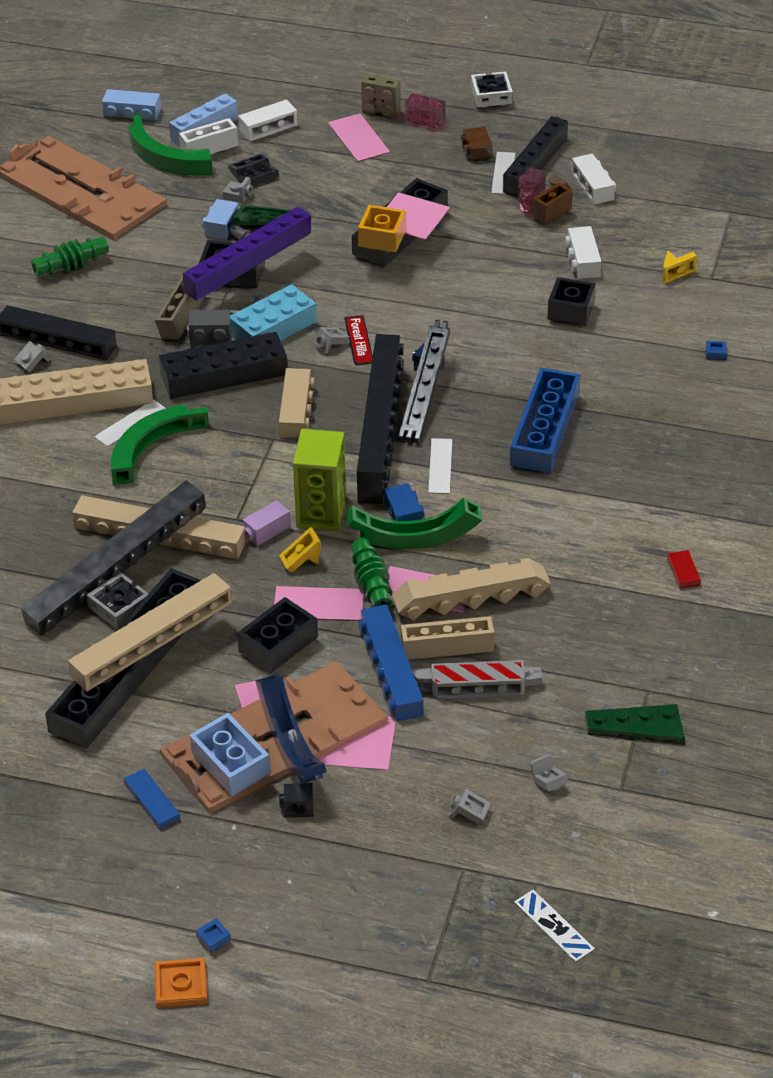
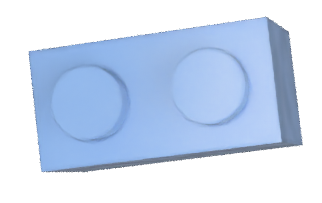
[202,199,239,240]

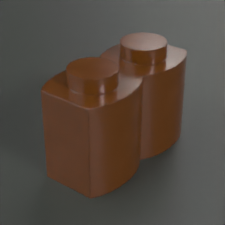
[460,126,493,160]

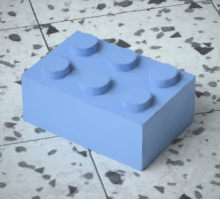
[189,713,271,796]

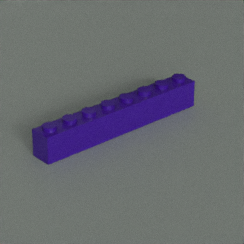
[183,206,311,301]

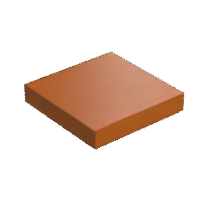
[154,958,208,1008]

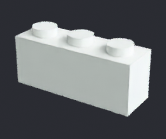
[238,100,298,142]
[179,118,238,155]
[571,153,616,205]
[565,226,601,279]

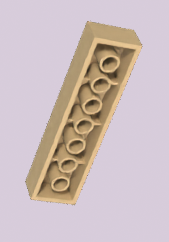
[0,359,153,425]

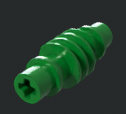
[31,236,109,276]
[351,538,393,609]

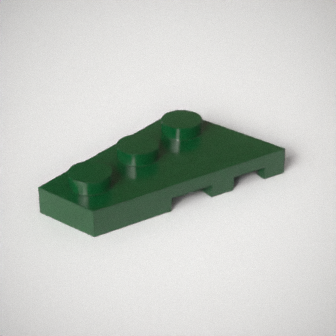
[233,204,291,225]

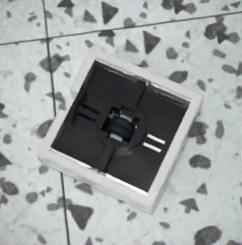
[471,72,513,107]

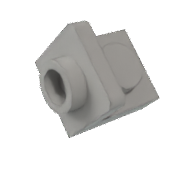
[222,177,253,203]
[314,327,349,354]
[449,789,490,825]

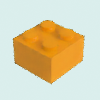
[358,205,406,252]

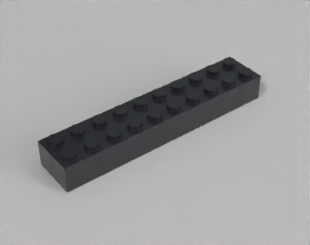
[356,334,404,504]
[45,568,201,749]

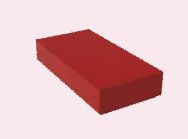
[667,550,701,589]

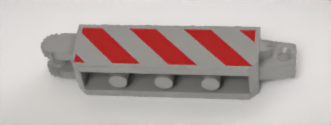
[414,660,542,700]

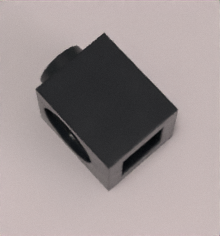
[279,783,314,818]

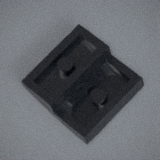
[228,154,280,186]

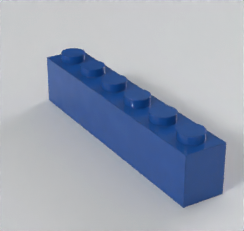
[358,604,424,721]

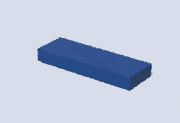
[124,768,180,829]

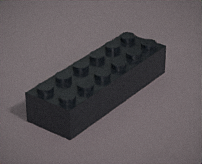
[351,178,448,267]
[159,331,288,399]

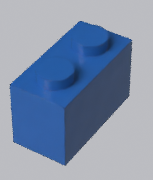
[384,483,425,521]

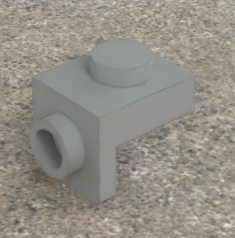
[14,341,51,373]
[530,754,568,791]

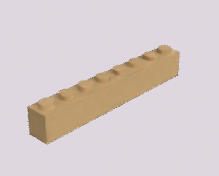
[72,495,246,560]
[68,573,232,692]

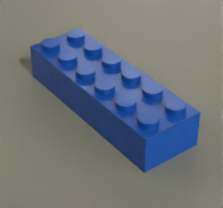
[510,367,581,473]

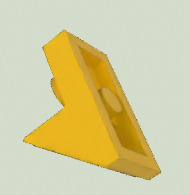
[662,251,697,284]
[279,527,321,573]

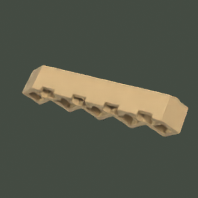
[392,558,551,621]

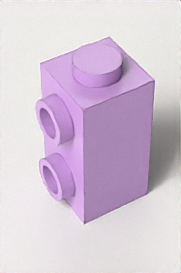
[243,500,291,546]

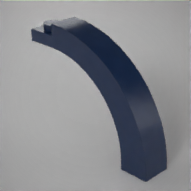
[255,674,327,785]

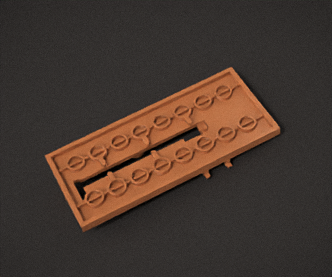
[0,136,167,240]
[160,661,388,814]

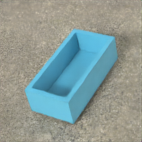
[230,284,317,340]

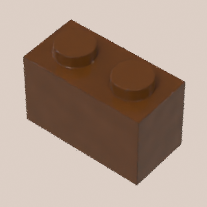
[532,183,573,225]

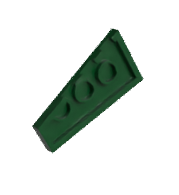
[585,704,685,745]

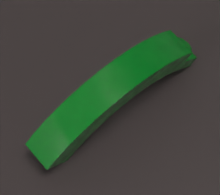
[128,114,213,176]
[111,404,209,485]
[347,497,483,549]

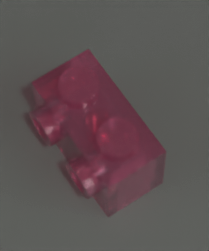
[405,93,445,129]
[518,167,546,213]

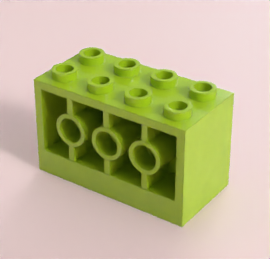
[293,429,346,531]

